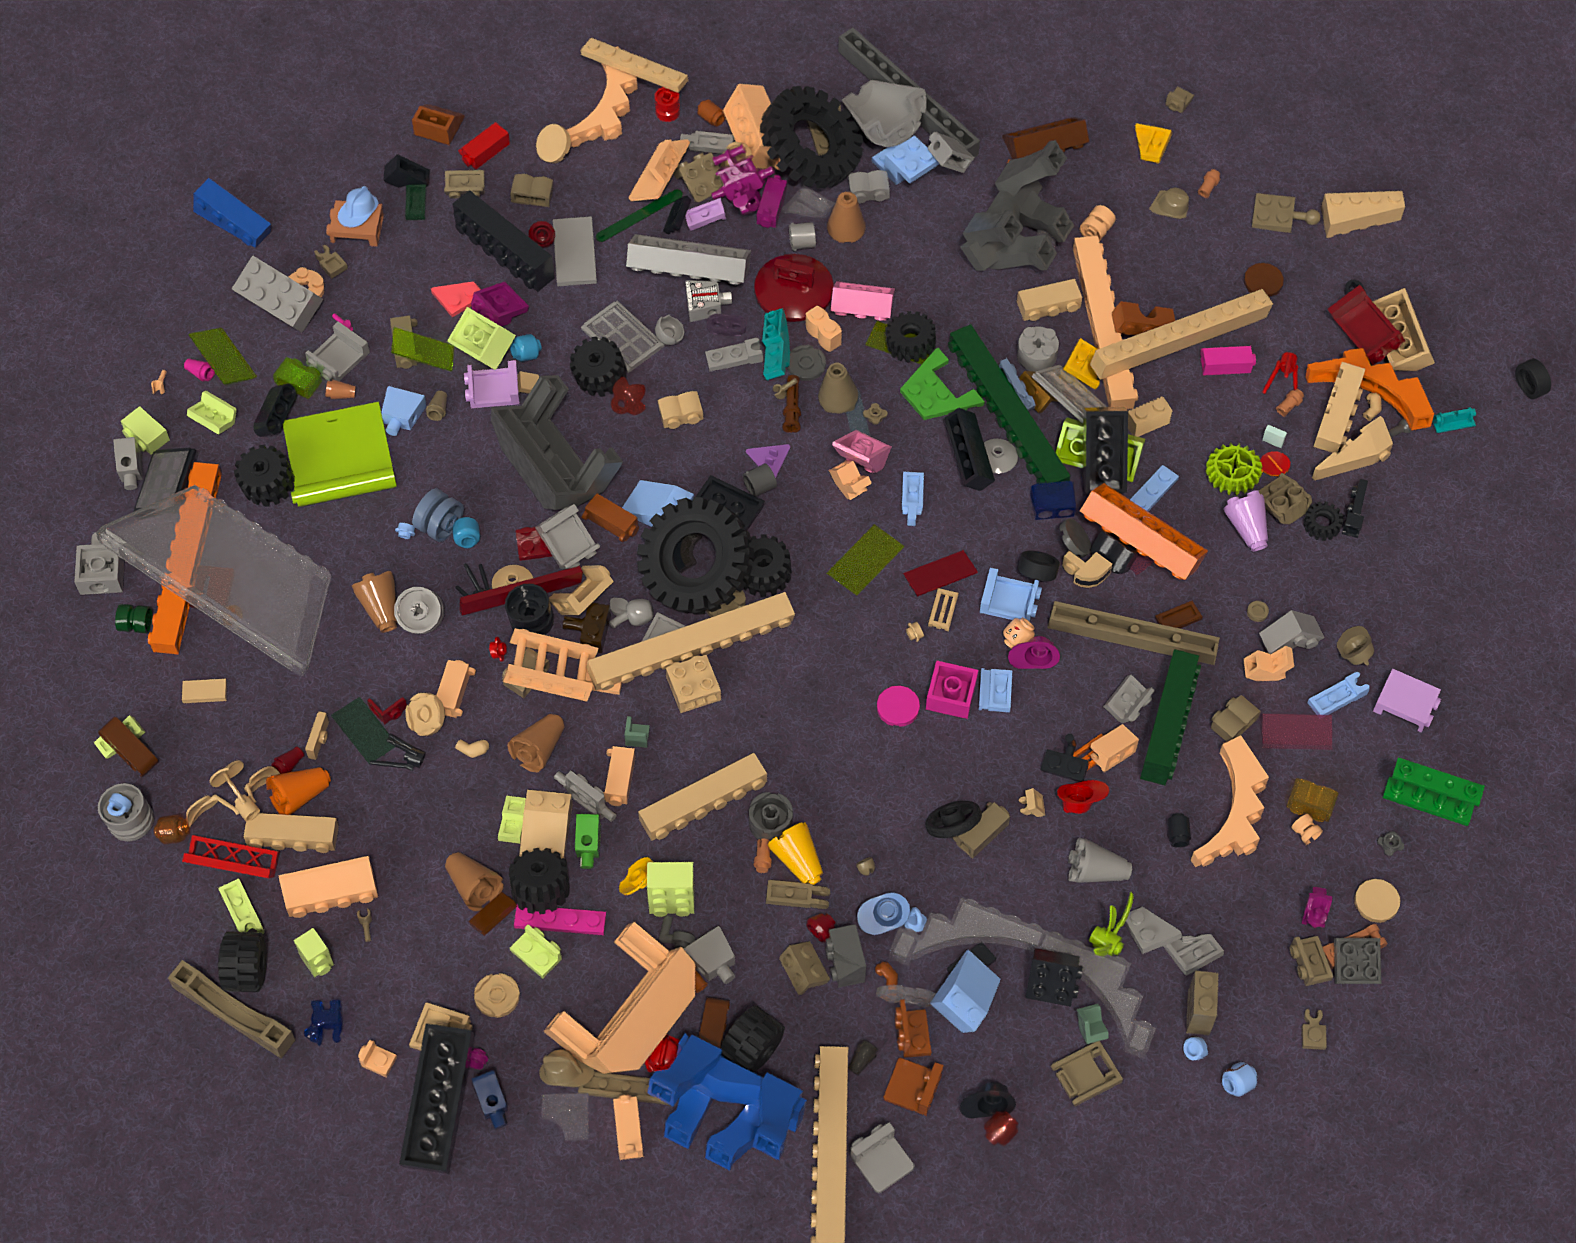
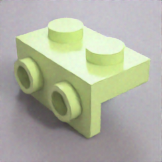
[187,391,237,435]

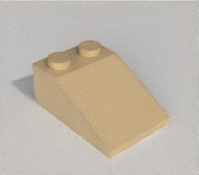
[519,790,573,859]

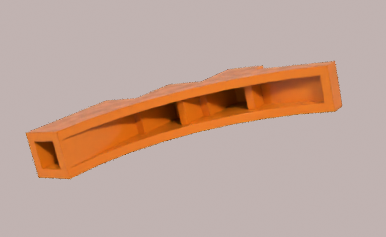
[1305,348,1434,430]

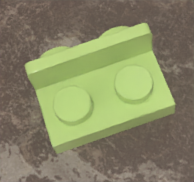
[510,925,562,978]

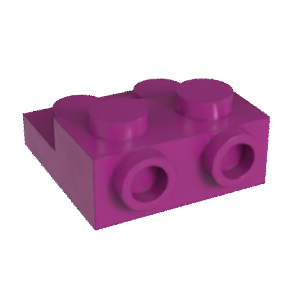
[471,282,529,327]

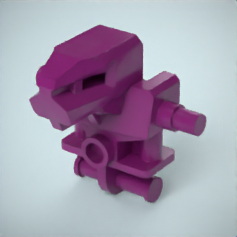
[711,144,775,216]

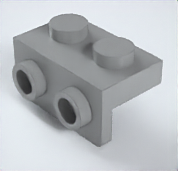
[1103,675,1155,724]

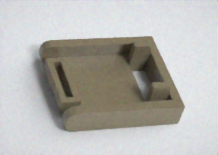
[1051,1041,1123,1106]

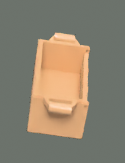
[723,84,781,170]

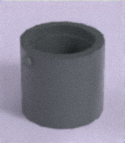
[742,463,777,497]

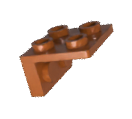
[894,999,931,1058]
[883,1058,944,1116]

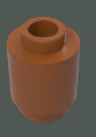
[698,99,726,127]

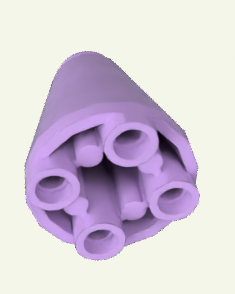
[1224,490,1268,552]

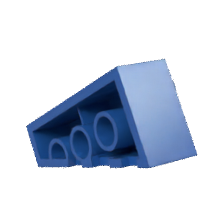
[193,178,271,248]

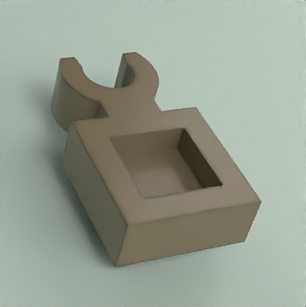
[314,245,348,279]
[1302,1009,1327,1050]

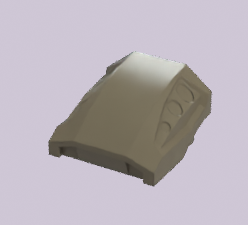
[1259,473,1312,524]

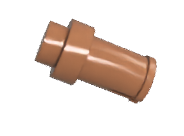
[1198,169,1220,198]
[1276,389,1304,417]
[754,838,772,873]

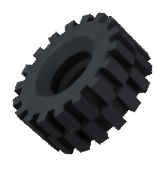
[885,311,936,362]

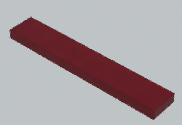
[459,566,583,616]

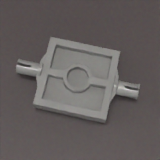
[554,771,617,822]

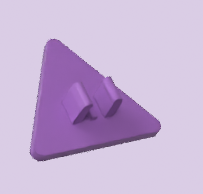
[746,444,790,478]

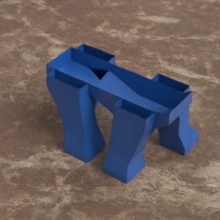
[648,1033,807,1170]

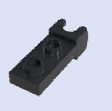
[1342,479,1368,538]

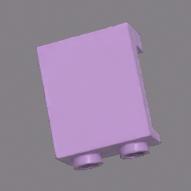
[464,360,520,408]
[1373,669,1441,732]

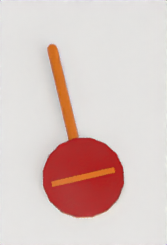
[1260,452,1290,476]

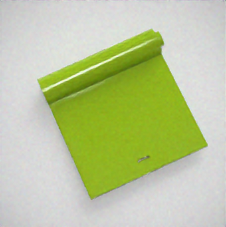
[283,402,397,507]

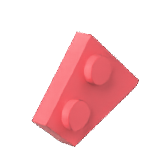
[431,281,481,317]

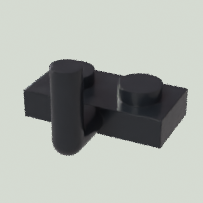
[1041,734,1090,782]

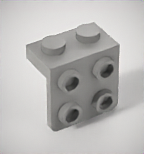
[850,1123,914,1193]

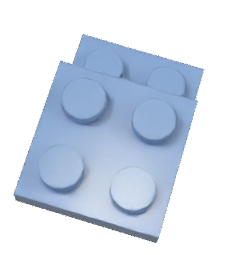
[872,136,939,185]

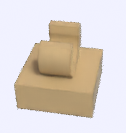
[1019,788,1045,817]

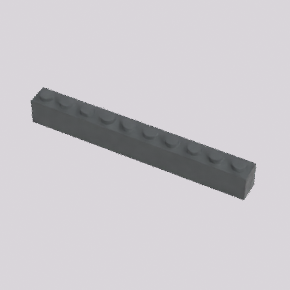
[838,28,980,157]

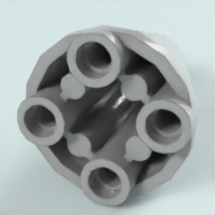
[1068,838,1132,883]

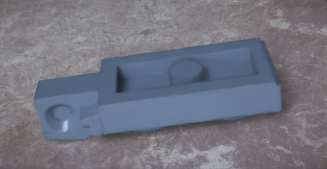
[999,358,1036,411]

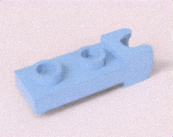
[1307,672,1369,719]

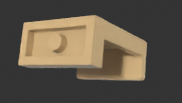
[549,565,614,615]

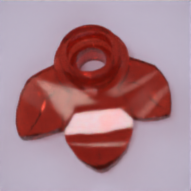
[611,377,646,415]

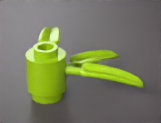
[1089,892,1134,957]

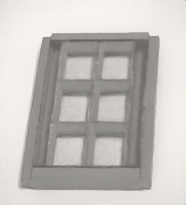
[581,301,664,373]
[1032,365,1107,423]

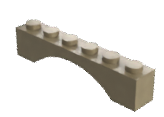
[168,960,295,1059]

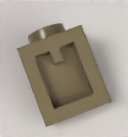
[1166,87,1194,113]

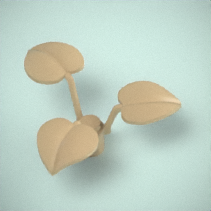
[186,760,280,827]

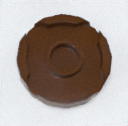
[1244,263,1284,298]

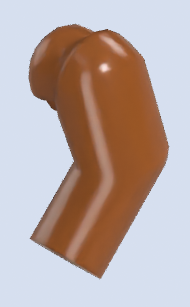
[875,962,898,994]

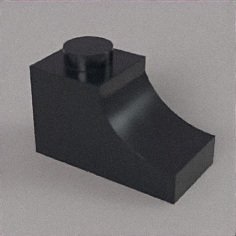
[384,154,430,188]

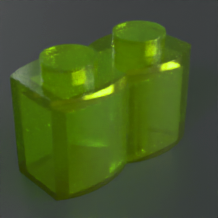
[273,357,322,399]

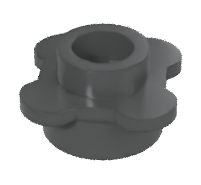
[1378,832,1404,856]

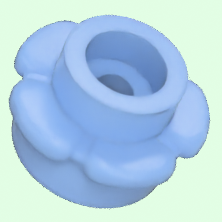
[395,523,415,539]

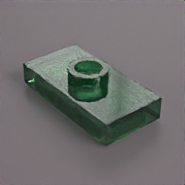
[405,184,426,220]

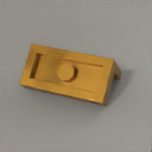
[1019,371,1059,413]

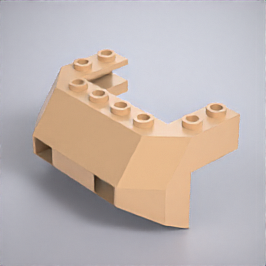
[544,922,695,1074]

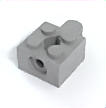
[74,531,124,595]

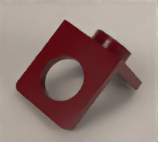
[367,697,407,725]

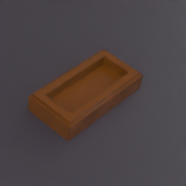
[1155,600,1203,629]
[468,892,517,936]

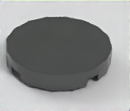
[787,345,826,381]
[1060,518,1091,558]

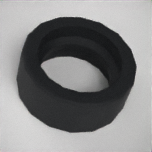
[1515,359,1552,399]
[1018,550,1060,581]

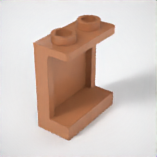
[327,201,384,246]

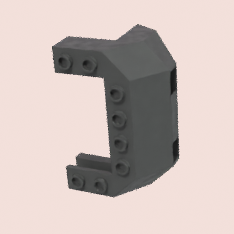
[491,375,623,510]

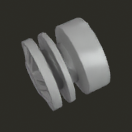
[98,783,154,842]

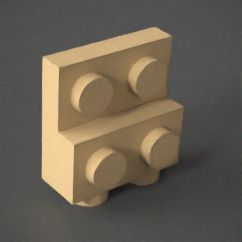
[409,1003,473,1051]

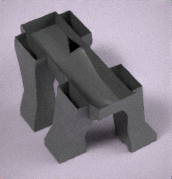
[960,140,1074,271]

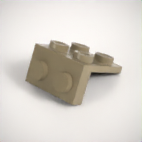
[673,152,724,202]

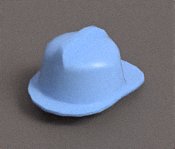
[338,186,378,228]

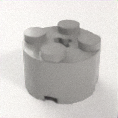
[1017,327,1059,372]

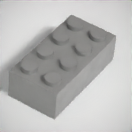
[232,255,323,333]

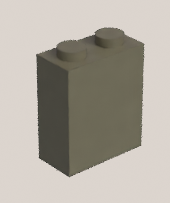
[1186,971,1218,1035]

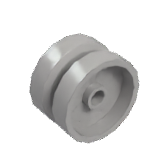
[394,587,444,634]

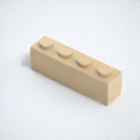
[244,813,339,853]

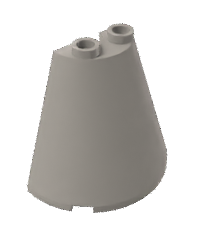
[842,80,926,147]

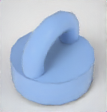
[107,793,132,816]
[904,907,927,932]
[1183,1037,1208,1061]

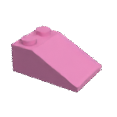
[832,430,891,473]

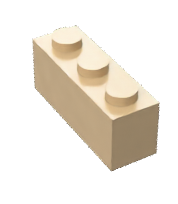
[1017,279,1082,321]

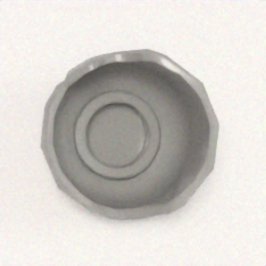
[655,315,684,345]

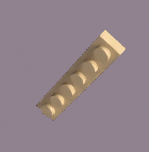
[581,38,688,92]

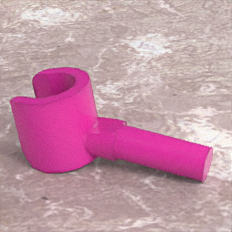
[332,313,353,331]

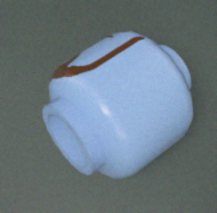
[1222,1062,1257,1097]

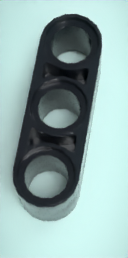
[253,383,296,437]

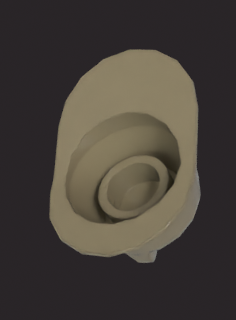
[1149,188,1189,219]
[1337,626,1374,666]
[540,1049,594,1087]

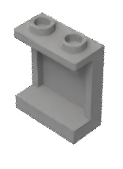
[305,322,370,381]
[535,504,600,570]

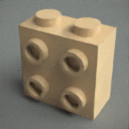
[666,655,721,713]

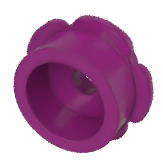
[469,1048,488,1069]

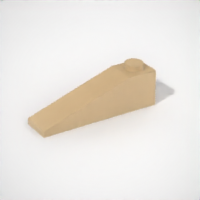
[1312,416,1393,480]

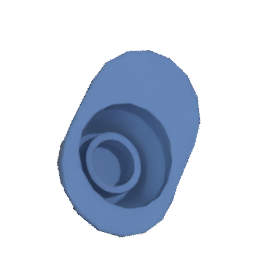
[857,893,910,935]

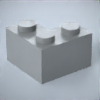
[1259,610,1324,654]

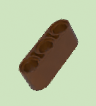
[98,717,159,777]
[699,997,730,1049]

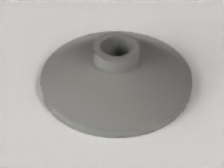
[984,439,1018,473]

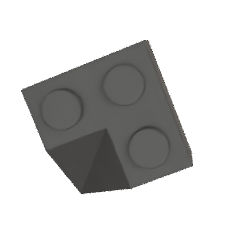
[825,924,866,988]

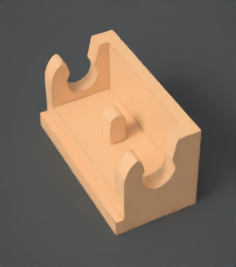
[1090,724,1139,772]

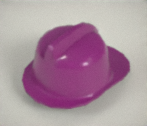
[1008,636,1060,669]

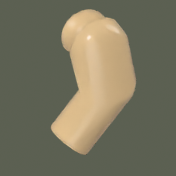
[1363,393,1382,421]
[455,739,489,758]

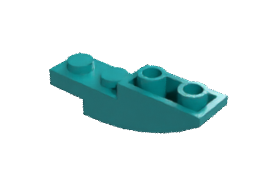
[762,308,790,380]

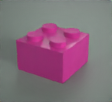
[926,661,979,719]

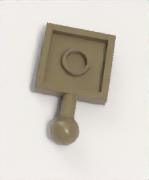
[1252,193,1320,233]

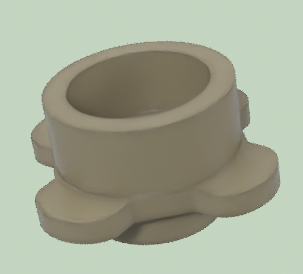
[863,403,888,425]

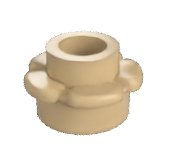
[906,622,924,642]

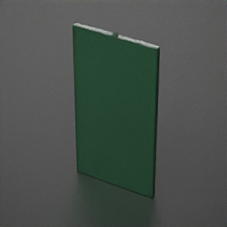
[331,697,395,764]

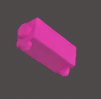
[1201,346,1256,375]

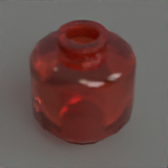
[984,1111,1019,1146]

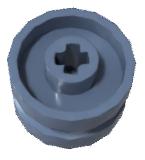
[412,488,464,542]

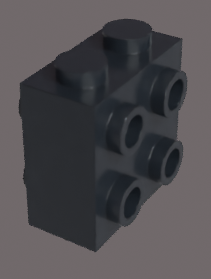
[1026,948,1083,1007]

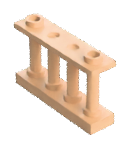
[503,628,598,701]

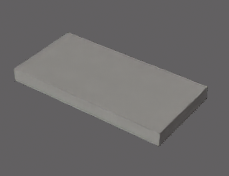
[553,217,597,286]

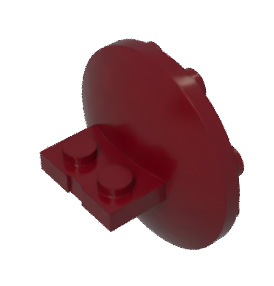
[754,254,833,322]

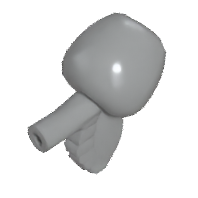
[609,598,654,628]

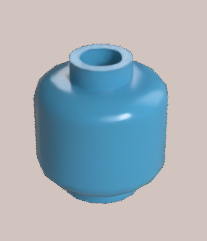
[510,334,541,362]
[452,517,480,548]

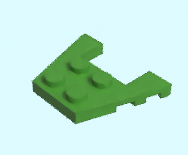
[900,348,985,420]

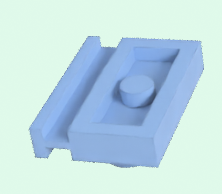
[979,668,1012,712]

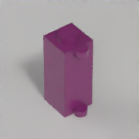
[757,175,787,228]

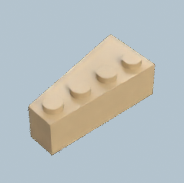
[1321,191,1405,238]
[1314,362,1365,453]

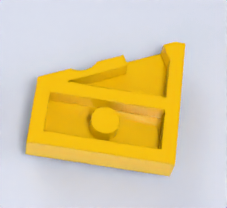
[1135,123,1172,163]
[1063,338,1100,389]

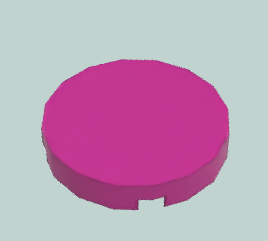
[877,686,920,727]

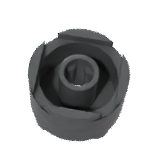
[749,792,793,841]

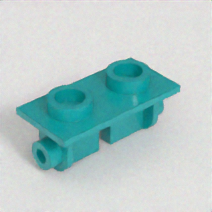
[1432,407,1476,433]

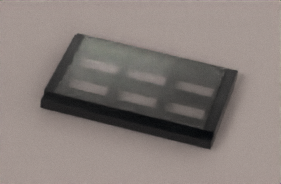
[133,448,196,516]

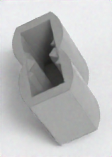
[848,170,890,203]

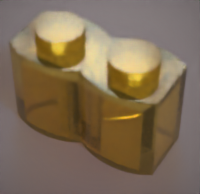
[1287,778,1339,822]

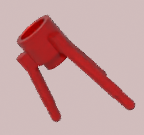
[1262,352,1299,394]

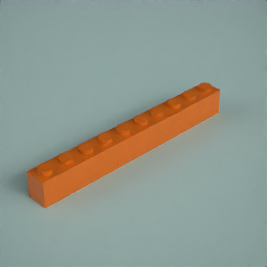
[148,462,222,654]

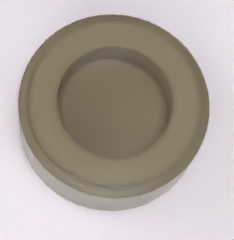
[1247,601,1269,622]

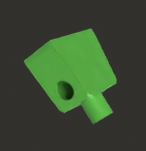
[575,814,601,869]

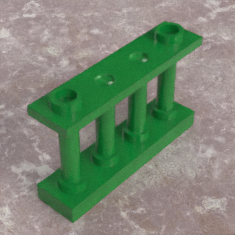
[1382,757,1485,826]

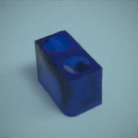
[1030,481,1076,520]

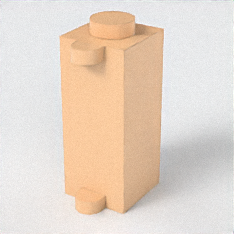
[436,660,476,718]
[603,746,635,806]
[613,1095,643,1160]

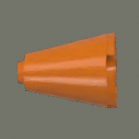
[266,767,331,815]

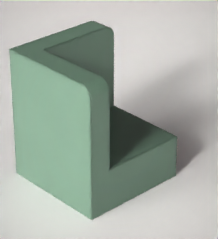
[625,716,650,748]
[1077,1004,1109,1044]

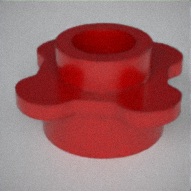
[489,637,507,662]

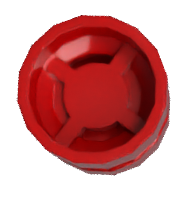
[655,87,680,122]

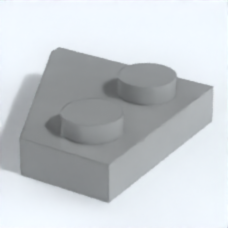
[1125,907,1182,954]
[1164,934,1224,976]

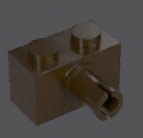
[563,603,611,653]

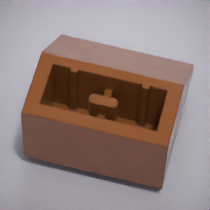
[412,104,465,145]

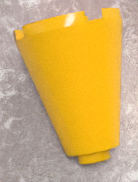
[767,822,823,885]

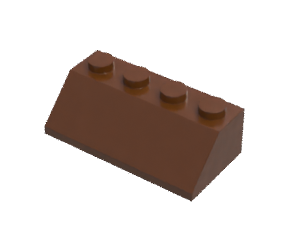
[1002,117,1089,159]

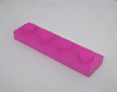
[514,905,606,935]

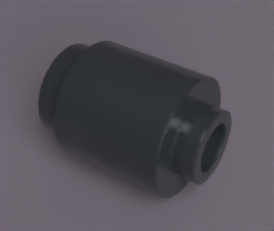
[1167,813,1191,848]

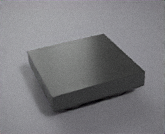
[1334,938,1381,984]

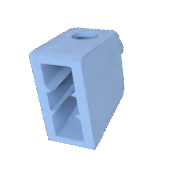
[382,386,426,436]

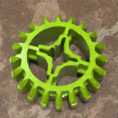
[1206,443,1262,496]

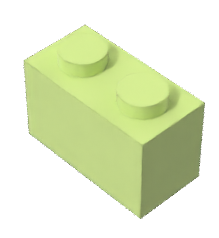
[121,406,170,455]
[294,928,334,977]

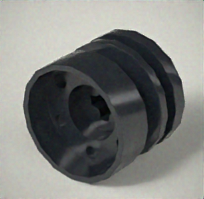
[505,584,554,635]

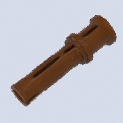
[782,375,801,433]

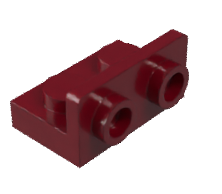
[515,527,552,561]

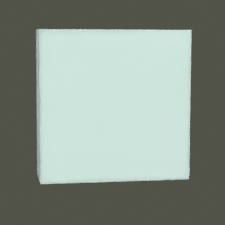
[1263,425,1287,448]

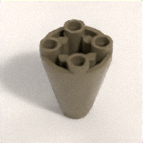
[818,363,858,413]

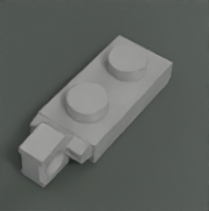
[680,131,734,154]

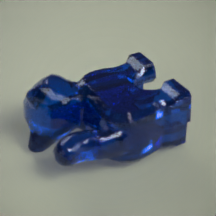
[304,1000,343,1046]

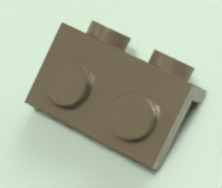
[444,170,485,198]
[1290,936,1333,986]
[779,941,830,995]

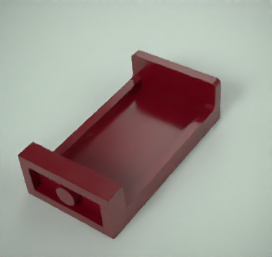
[1328,285,1405,365]

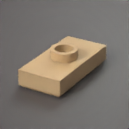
[305,712,329,760]

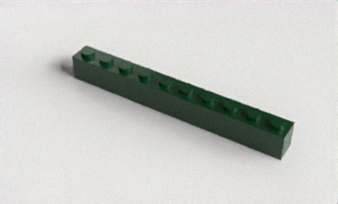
[948,324,1071,495]

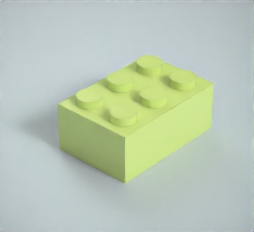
[647,862,694,917]

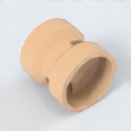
[1292,814,1323,845]

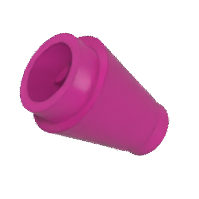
[184,358,215,381]

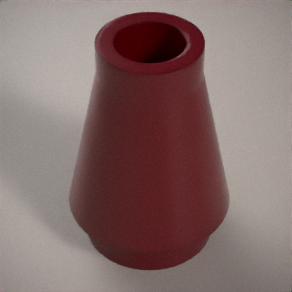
[271,746,304,774]

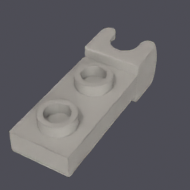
[705,338,764,371]

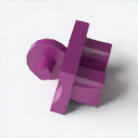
[1302,887,1332,928]

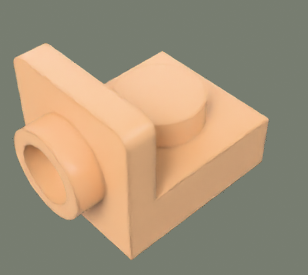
[358,1040,397,1077]

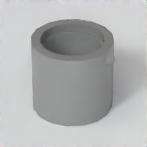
[789,222,816,251]

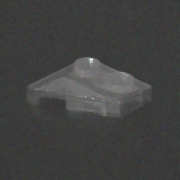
[782,185,835,220]

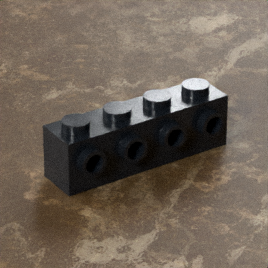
[944,407,995,491]

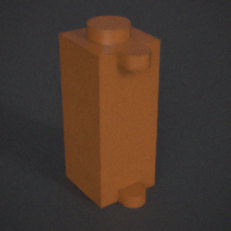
[582,493,639,542]

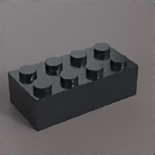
[1083,407,1128,494]

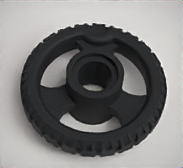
[925,801,982,838]

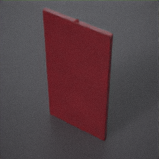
[903,550,978,596]

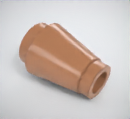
[326,379,356,399]

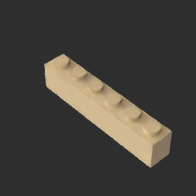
[638,753,767,841]

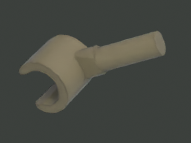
[773,378,798,399]
[357,909,372,942]

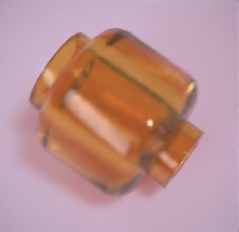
[154,814,189,845]

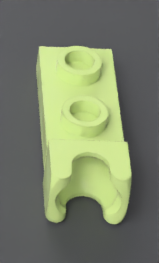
[218,879,264,934]

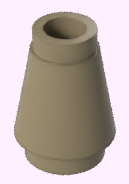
[426,391,447,421]

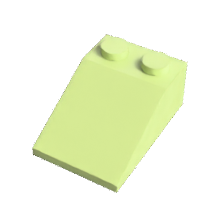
[447,307,516,370]

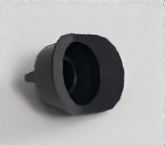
[960,1082,1016,1119]

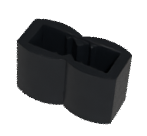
[1090,529,1139,574]

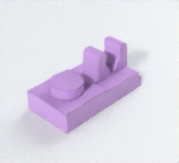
[685,198,726,231]

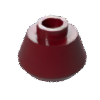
[529,221,555,248]
[807,913,836,943]

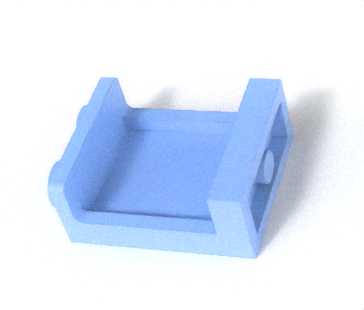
[980,568,1042,622]

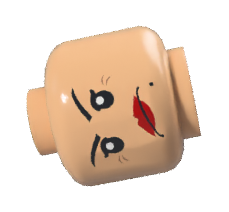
[1003,617,1035,649]

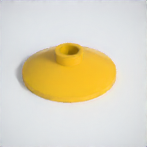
[619,857,653,895]

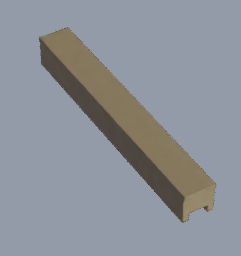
[1047,601,1220,665]

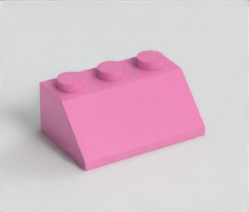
[831,281,895,320]

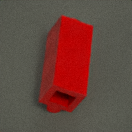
[458,122,510,169]

